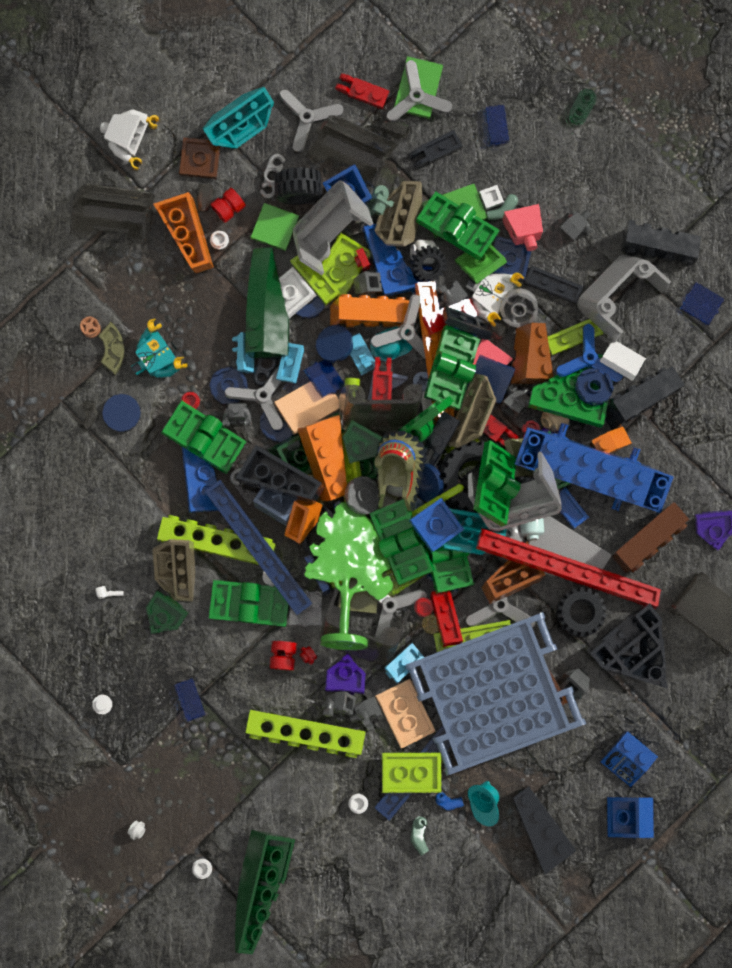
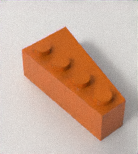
[153,192,214,273]
[330,294,410,327]
[297,415,347,501]

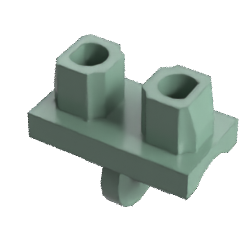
[366,185,394,216]

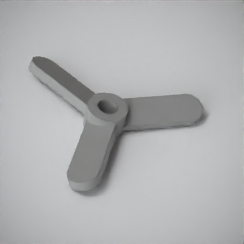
[387,60,452,122]
[279,90,343,153]
[371,295,425,359]
[225,366,283,430]
[466,568,535,627]
[362,586,427,642]

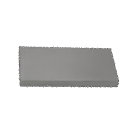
[528,516,611,588]

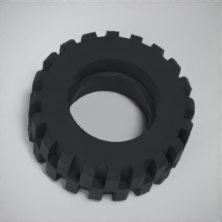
[438,441,484,513]

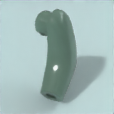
[487,194,518,220]
[410,816,429,856]

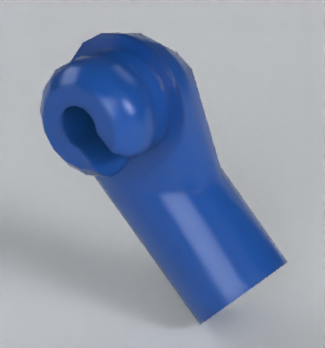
[435,792,464,811]

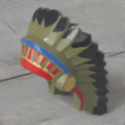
[375,431,427,511]

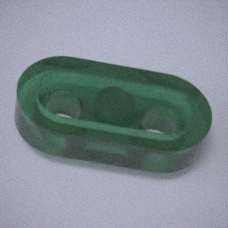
[569,89,597,125]

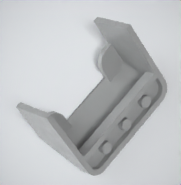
[293,180,373,275]
[577,255,671,342]
[468,452,562,531]

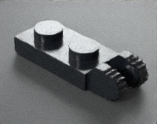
[408,130,463,169]
[442,306,492,340]
[424,411,461,466]

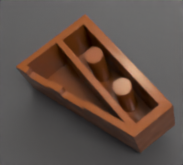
[510,323,553,384]
[481,541,545,604]

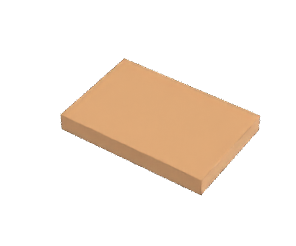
[274,374,343,435]
[375,679,436,749]

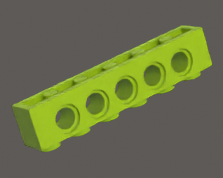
[157,515,276,565]
[246,710,365,758]

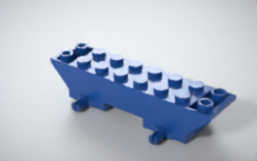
[514,423,674,513]

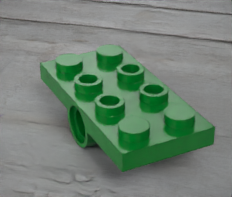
[416,191,500,261]
[423,325,480,411]
[397,396,454,442]
[161,400,246,474]
[473,440,521,527]
[370,499,435,585]
[423,541,474,594]
[209,580,289,627]

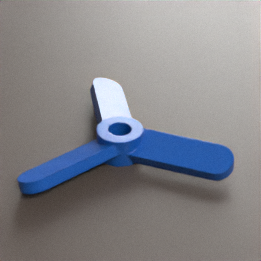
[556,324,623,382]

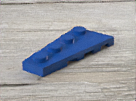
[363,224,418,296]
[182,447,219,513]

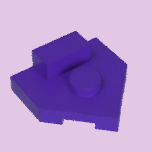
[694,510,732,551]
[325,654,366,696]

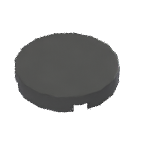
[345,476,379,515]

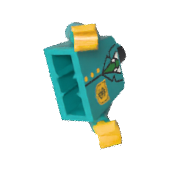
[131,318,187,378]

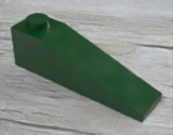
[268,412,345,474]

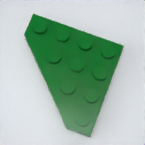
[528,354,608,428]

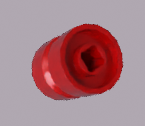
[210,187,246,223]
[269,641,297,671]

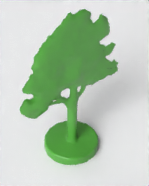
[304,502,393,650]

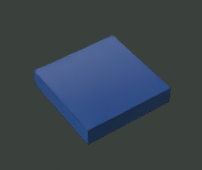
[409,498,464,552]

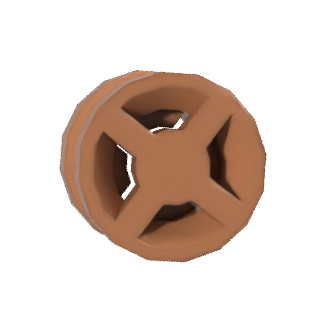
[80,316,101,338]

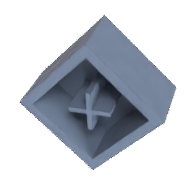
[253,489,298,527]

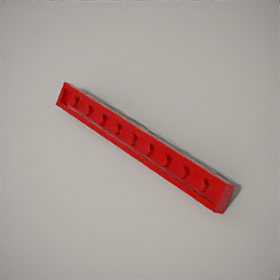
[476,529,661,609]

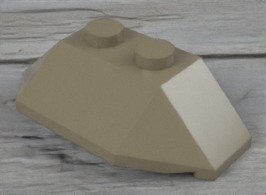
[375,181,422,246]
[448,373,496,448]
[152,539,195,602]

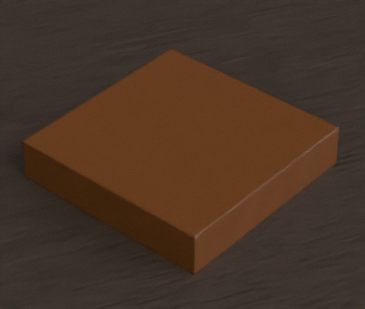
[179,137,221,179]

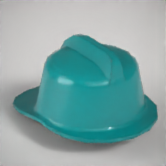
[370,326,413,361]
[468,781,499,827]

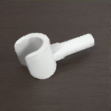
[95,586,123,599]

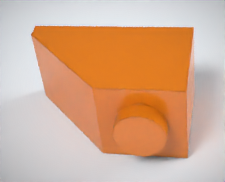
[589,427,632,454]
[284,500,322,544]

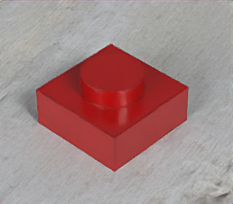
[354,248,370,272]

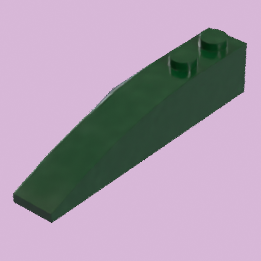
[245,247,289,358]
[235,830,295,955]

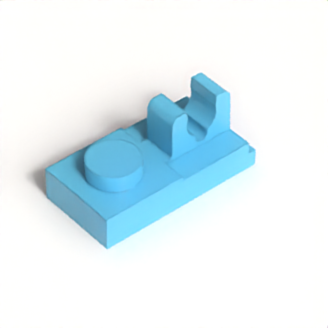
[232,332,254,373]
[350,333,375,376]
[276,343,304,384]
[385,643,424,683]

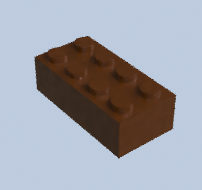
[611,502,689,573]

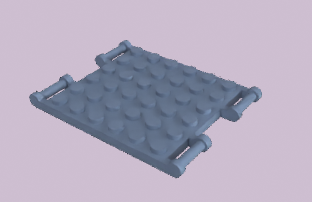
[405,612,586,776]

